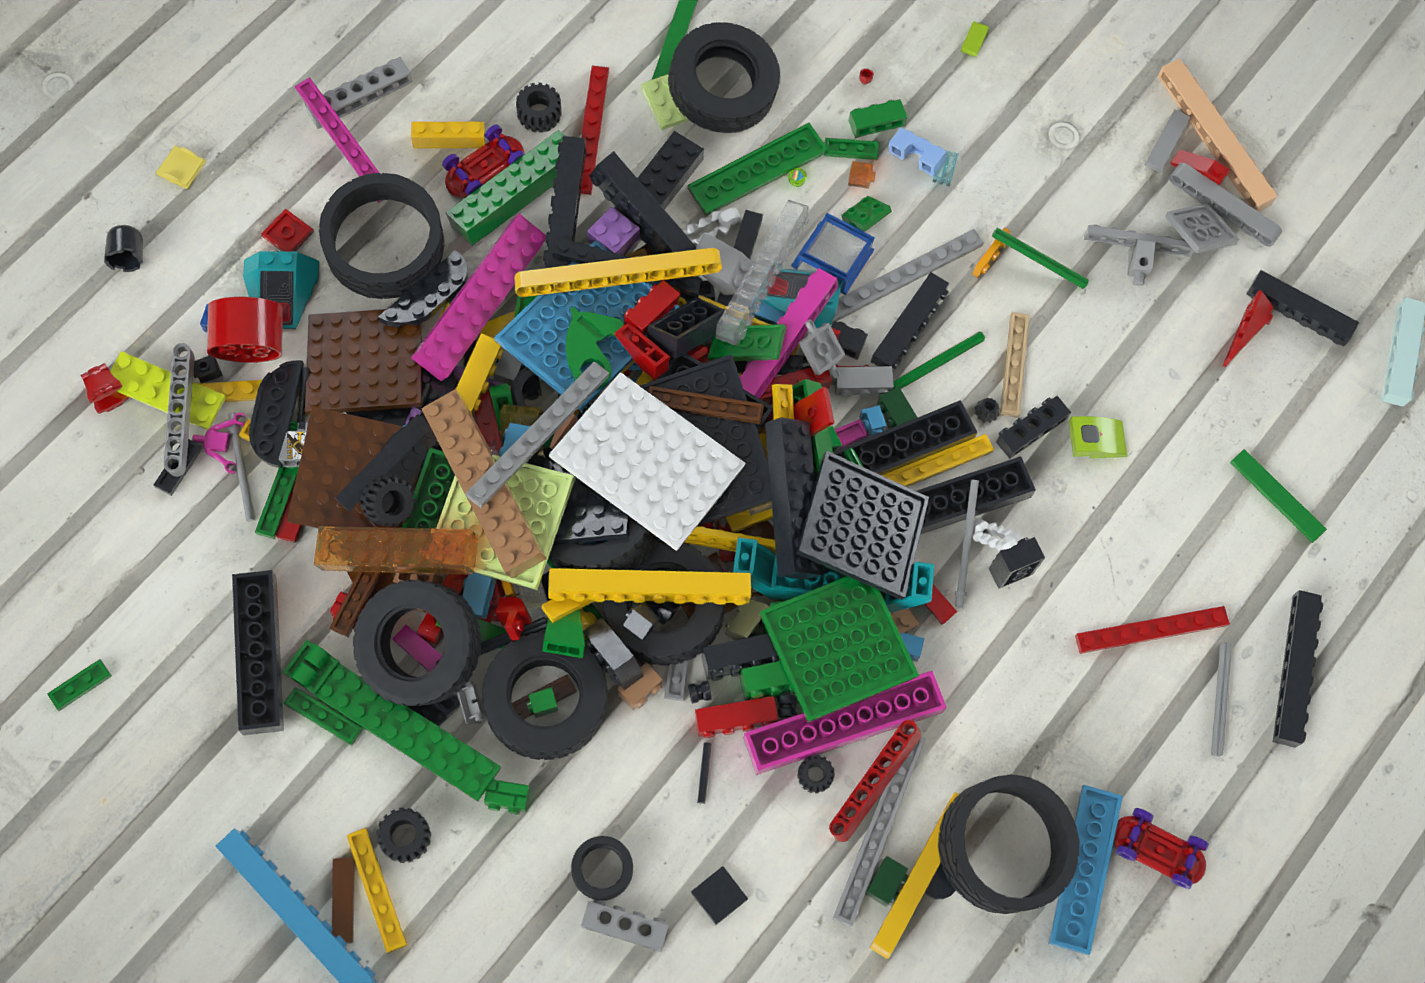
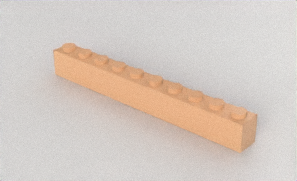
[1158,59,1277,211]

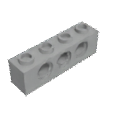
[581,899,669,952]

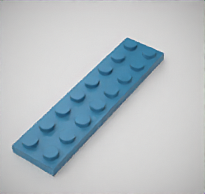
[1048,785,1123,955]

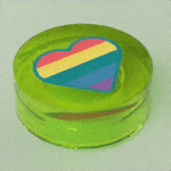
[788,168,807,187]

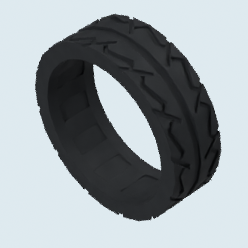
[319,173,445,299]
[938,774,1080,914]

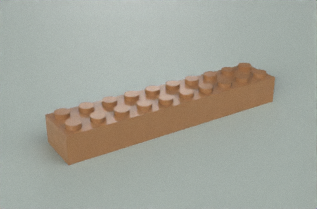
[422,389,547,579]

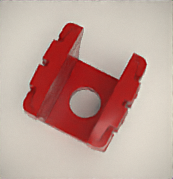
[81,363,130,414]

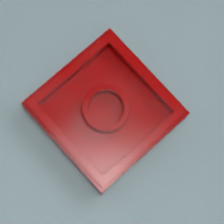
[261,208,314,252]

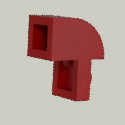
[495,597,532,640]

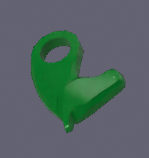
[566,307,624,390]

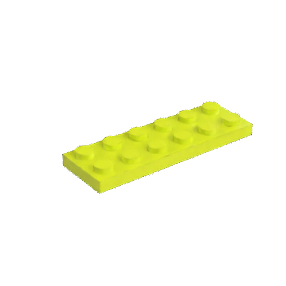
[110,351,226,430]

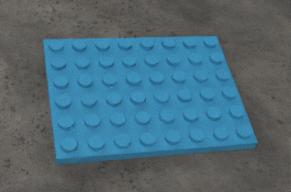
[495,240,679,411]

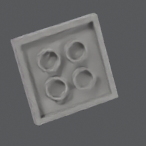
[1165,203,1239,253]

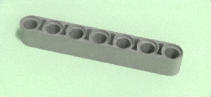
[1169,163,1282,247]
[164,343,195,477]

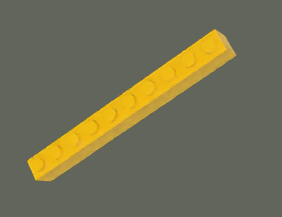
[549,568,751,605]

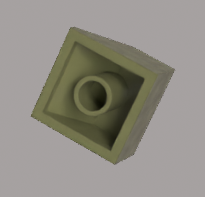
[725,599,769,641]

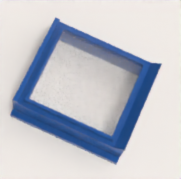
[791,213,875,295]

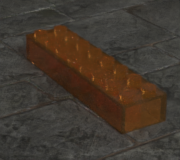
[314,526,478,574]

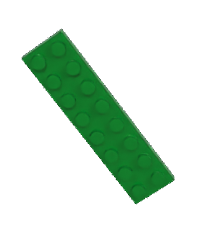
[687,122,828,216]

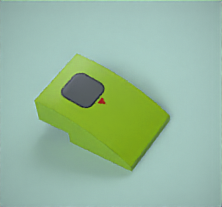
[1068,416,1128,459]

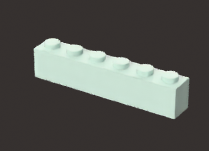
[1382,297,1425,407]

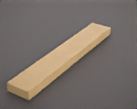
[1000,312,1030,418]

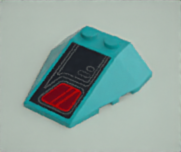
[243,251,319,329]
[760,268,842,329]

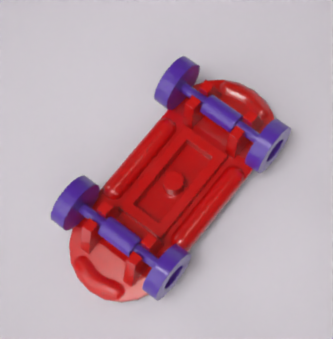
[442,124,525,198]
[1113,808,1209,889]

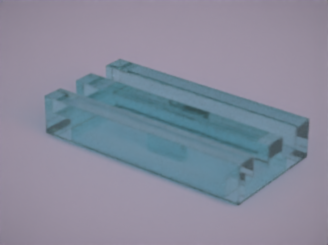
[932,150,959,187]

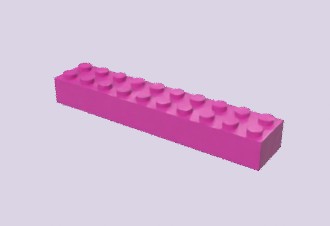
[411,213,546,381]
[743,671,947,775]

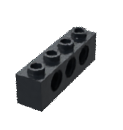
[996,395,1071,459]

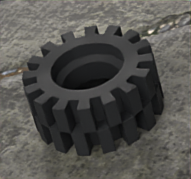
[797,755,835,794]

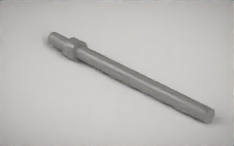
[228,412,254,522]

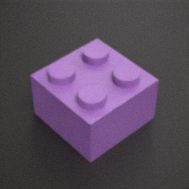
[587,206,640,255]

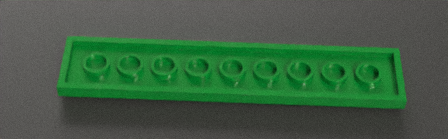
[314,663,501,802]

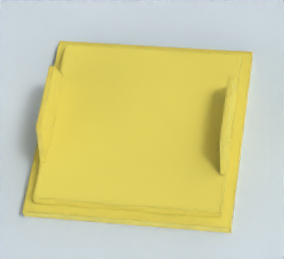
[155,146,206,189]

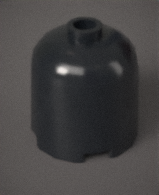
[104,225,143,272]

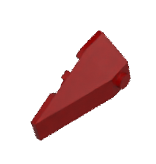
[1222,290,1273,367]

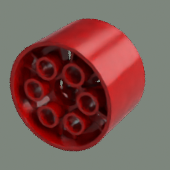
[207,297,283,363]

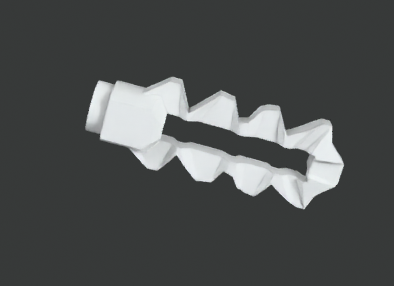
[682,207,741,246]
[972,518,1021,551]

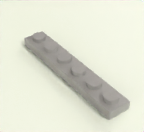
[1084,225,1194,257]

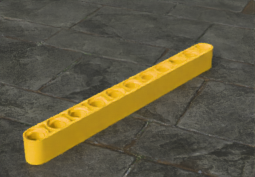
[514,248,722,297]

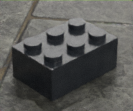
[989,537,1045,589]
[583,618,644,690]

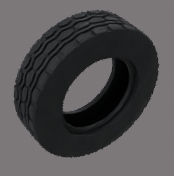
[668,22,781,133]
[549,517,659,570]
[602,540,726,666]
[353,580,482,706]
[482,632,608,760]

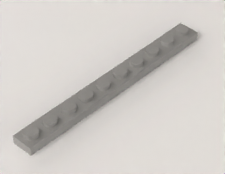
[832,229,984,323]
[466,362,609,508]
[832,731,926,927]

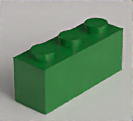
[848,99,907,138]

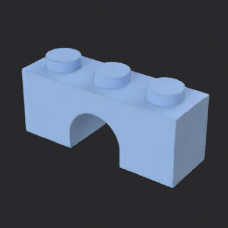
[889,127,946,177]

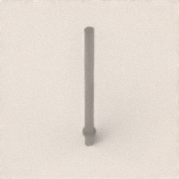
[955,480,979,608]

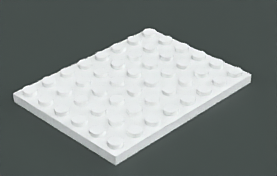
[549,372,746,551]

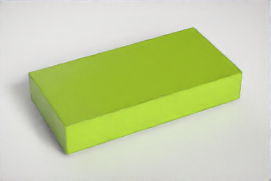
[961,21,989,57]

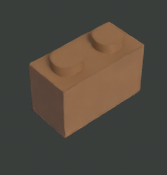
[617,662,663,710]

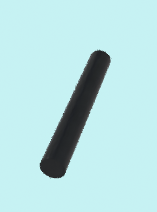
[297,367,310,423]
[697,743,711,804]

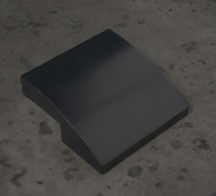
[406,695,461,727]

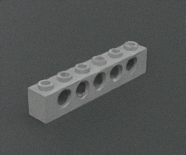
[305,57,413,129]

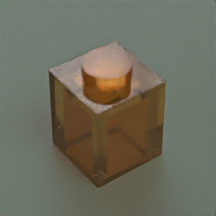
[848,161,876,189]

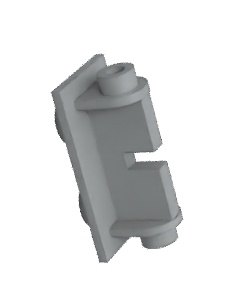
[457,681,484,725]

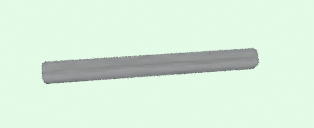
[1211,642,1232,757]

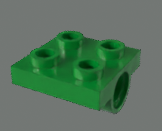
[841,196,892,232]
[282,640,340,694]

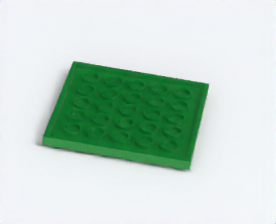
[759,576,919,723]

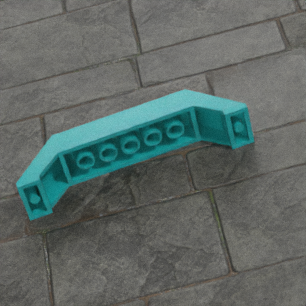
[733,538,934,614]

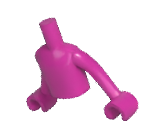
[192,413,246,474]

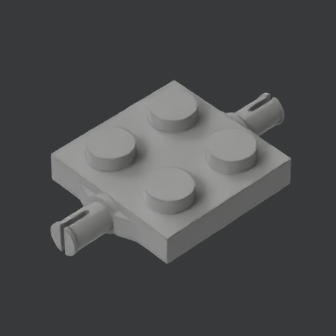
[799,319,845,378]

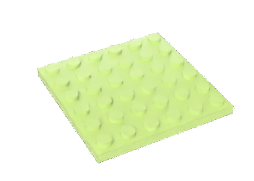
[426,455,575,590]

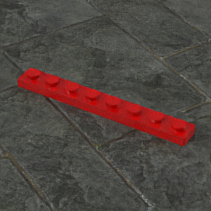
[581,65,609,195]
[1075,606,1230,654]

